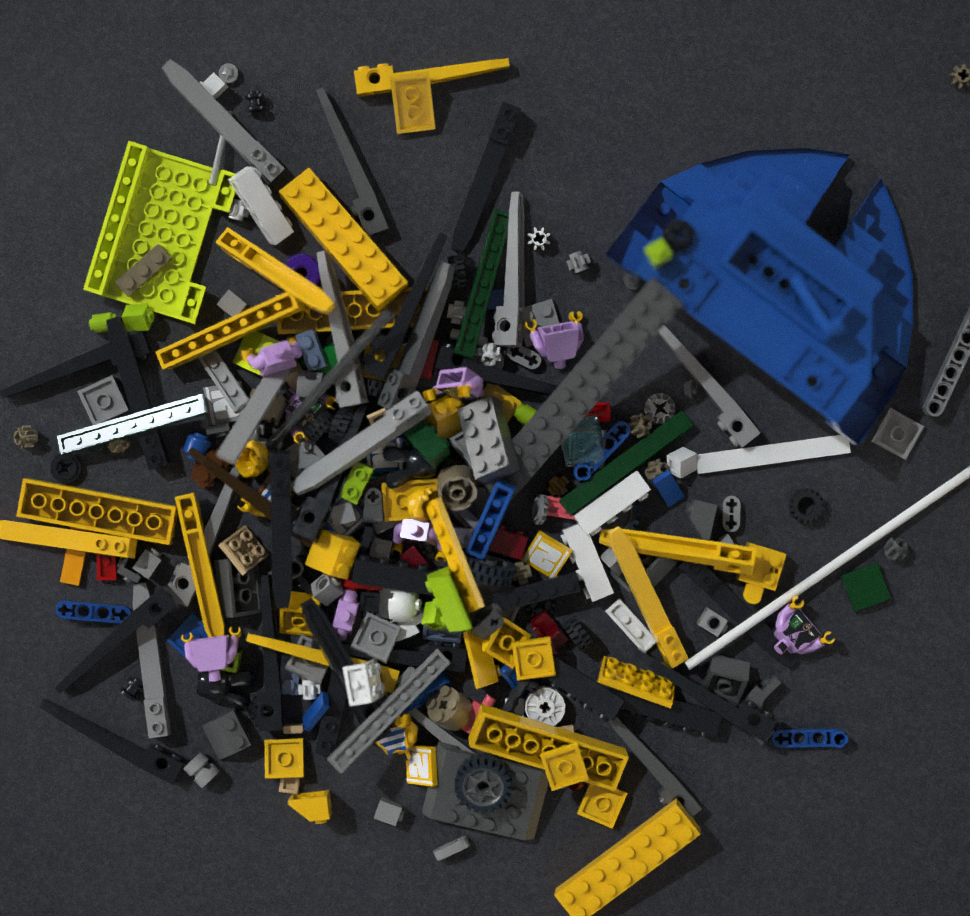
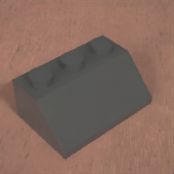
[607,530,680,597]
[213,558,262,618]

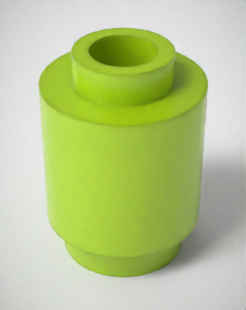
[89,312,117,334]
[513,403,537,425]

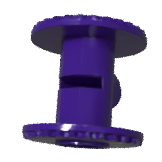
[284,254,321,288]

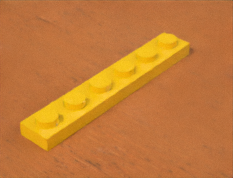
[424,497,485,613]

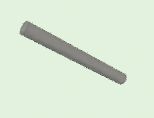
[209,111,233,186]

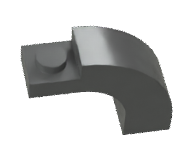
[744,675,781,745]

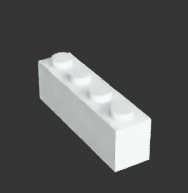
[228,167,294,245]
[573,471,651,536]
[560,523,614,602]

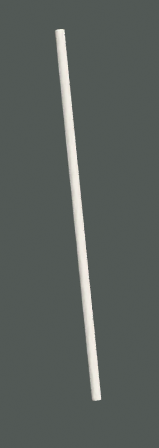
[684,466,970,670]

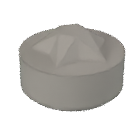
[219,63,239,84]

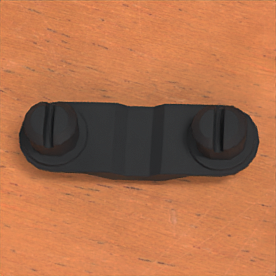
[501,678,539,714]

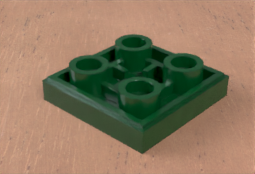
[840,562,891,612]

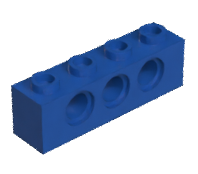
[465,479,517,560]

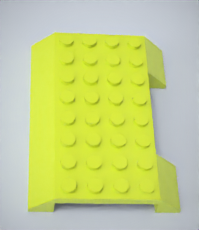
[83,141,236,324]

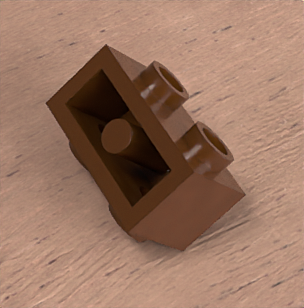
[189,449,232,489]

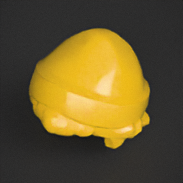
[235,440,269,478]
[406,487,438,522]

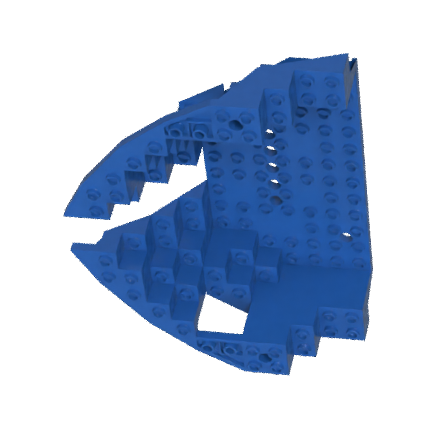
[605,148,913,446]

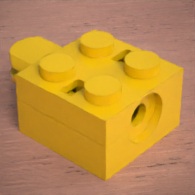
[736,542,787,604]

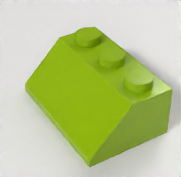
[425,566,472,632]

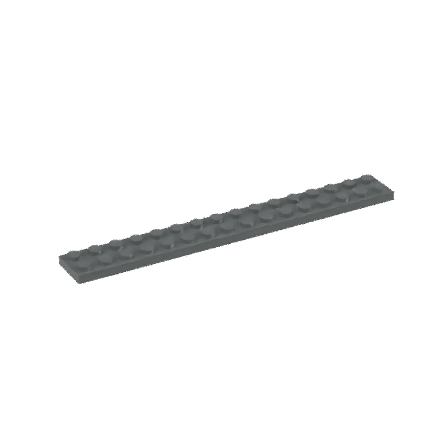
[467,277,684,520]

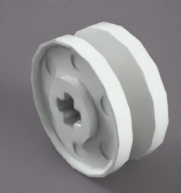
[525,685,565,726]

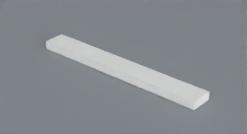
[697,435,851,474]

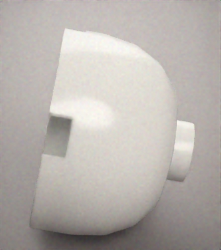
[388,589,422,623]

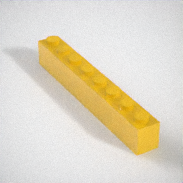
[156,292,306,370]

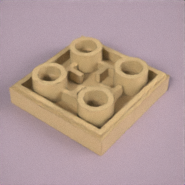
[219,525,269,576]

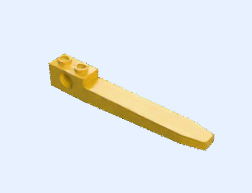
[354,58,510,97]
[216,227,336,315]
[175,492,225,637]
[0,520,138,558]
[608,526,689,668]
[599,529,757,576]
[246,633,400,695]

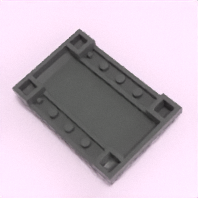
[422,742,549,840]

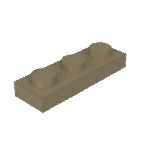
[115,244,172,297]

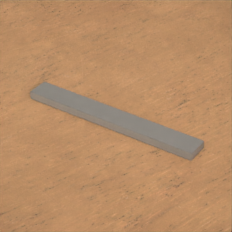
[217,335,300,465]
[327,649,451,774]

